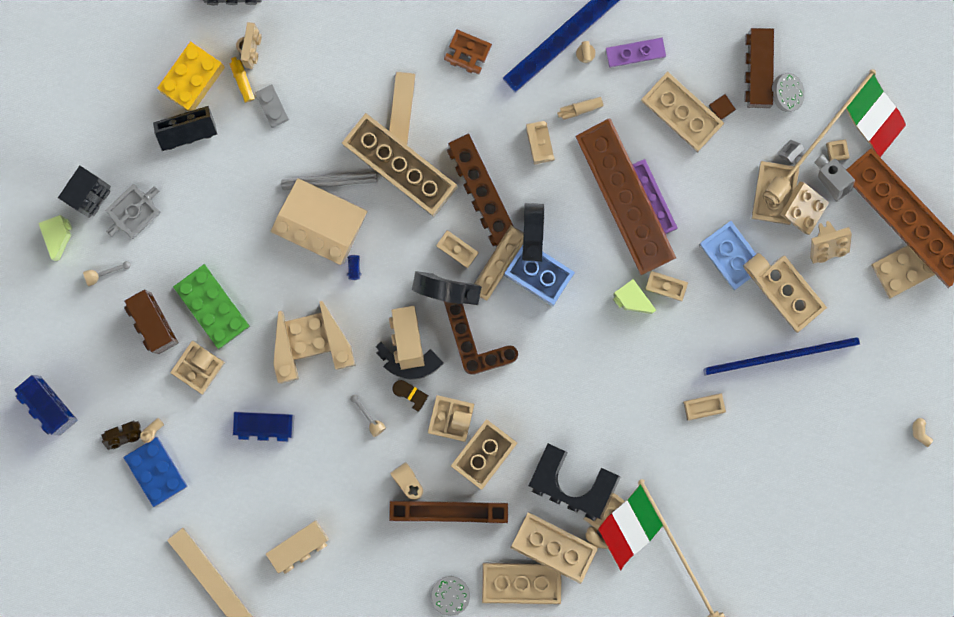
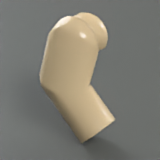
[140,418,164,443]
[912,418,933,447]
[585,527,608,549]

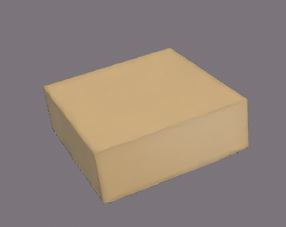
[826,139,850,162]

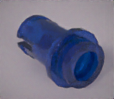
[346,255,362,280]

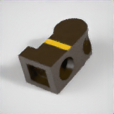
[392,380,429,412]

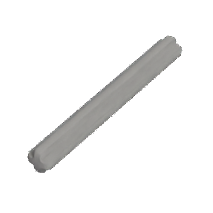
[281,172,377,190]

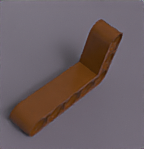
[444,301,518,375]

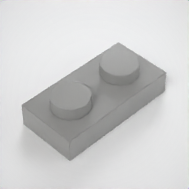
[255,85,289,128]

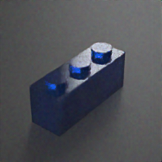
[233,412,295,442]

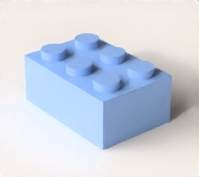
[504,245,575,307]

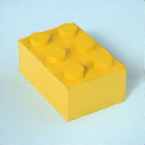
[157,41,225,112]

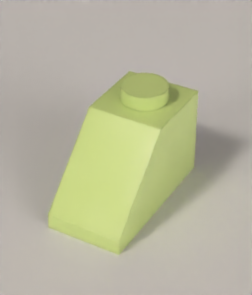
[38,215,72,261]
[613,279,656,314]

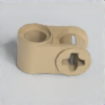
[390,462,423,500]

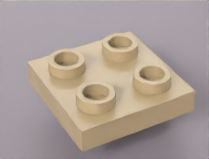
[236,22,262,69]
[780,182,829,235]
[170,341,225,395]
[428,395,475,442]

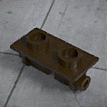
[101,420,142,450]

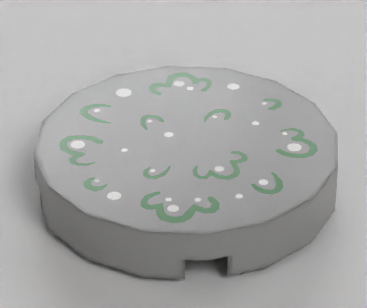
[772,73,804,112]
[431,576,470,616]

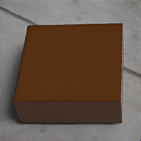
[709,94,736,120]

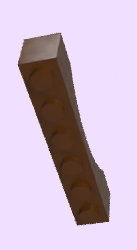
[389,501,508,523]

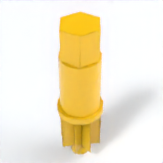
[229,57,255,103]

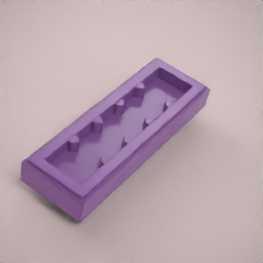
[606,37,666,68]

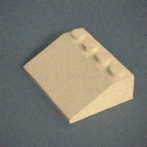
[271,178,368,265]

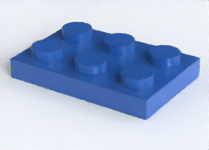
[123,437,188,507]

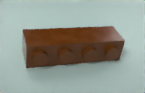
[744,28,774,108]

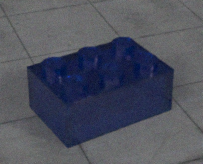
[14,375,78,435]

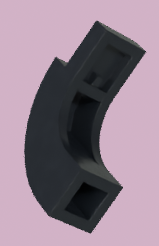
[522,203,544,262]
[412,271,482,305]
[376,342,444,379]

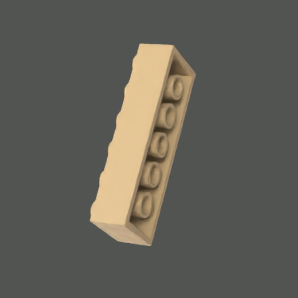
[342,113,458,217]

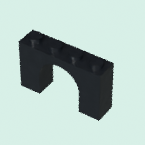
[528,443,621,521]

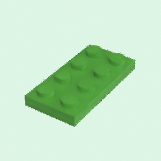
[173,264,250,349]

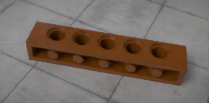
[447,133,514,247]

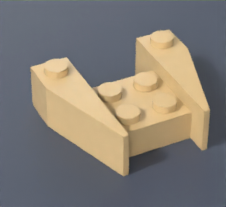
[273,301,356,384]

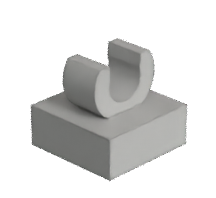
[778,140,804,165]

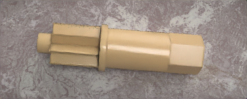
[557,97,604,120]

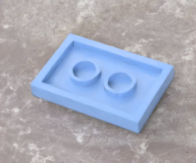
[699,221,756,290]

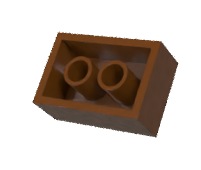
[124,289,179,354]

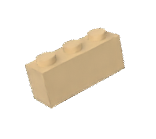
[389,306,424,370]
[266,520,329,574]

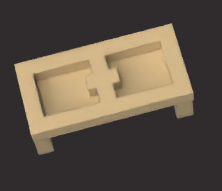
[526,121,555,165]

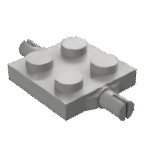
[105,184,161,239]

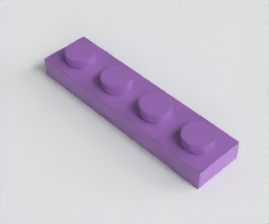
[632,159,678,235]

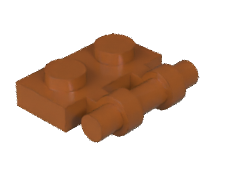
[444,29,492,75]

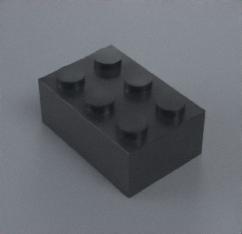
[58,165,111,218]

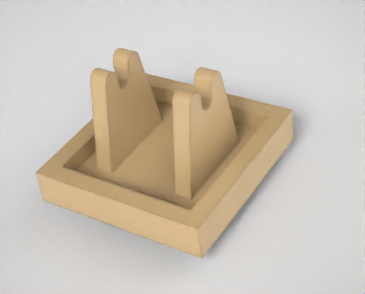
[810,221,852,264]

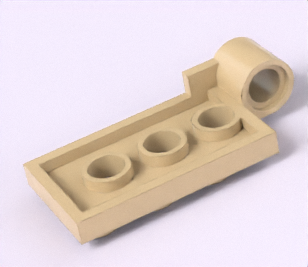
[743,253,827,333]

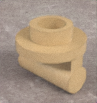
[576,41,595,63]

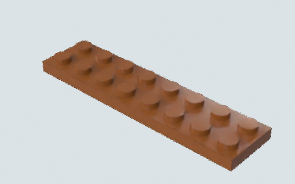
[575,119,676,275]
[846,148,954,288]

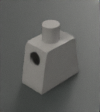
[814,155,855,202]

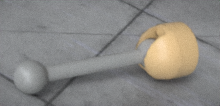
[83,261,130,286]
[351,395,386,437]

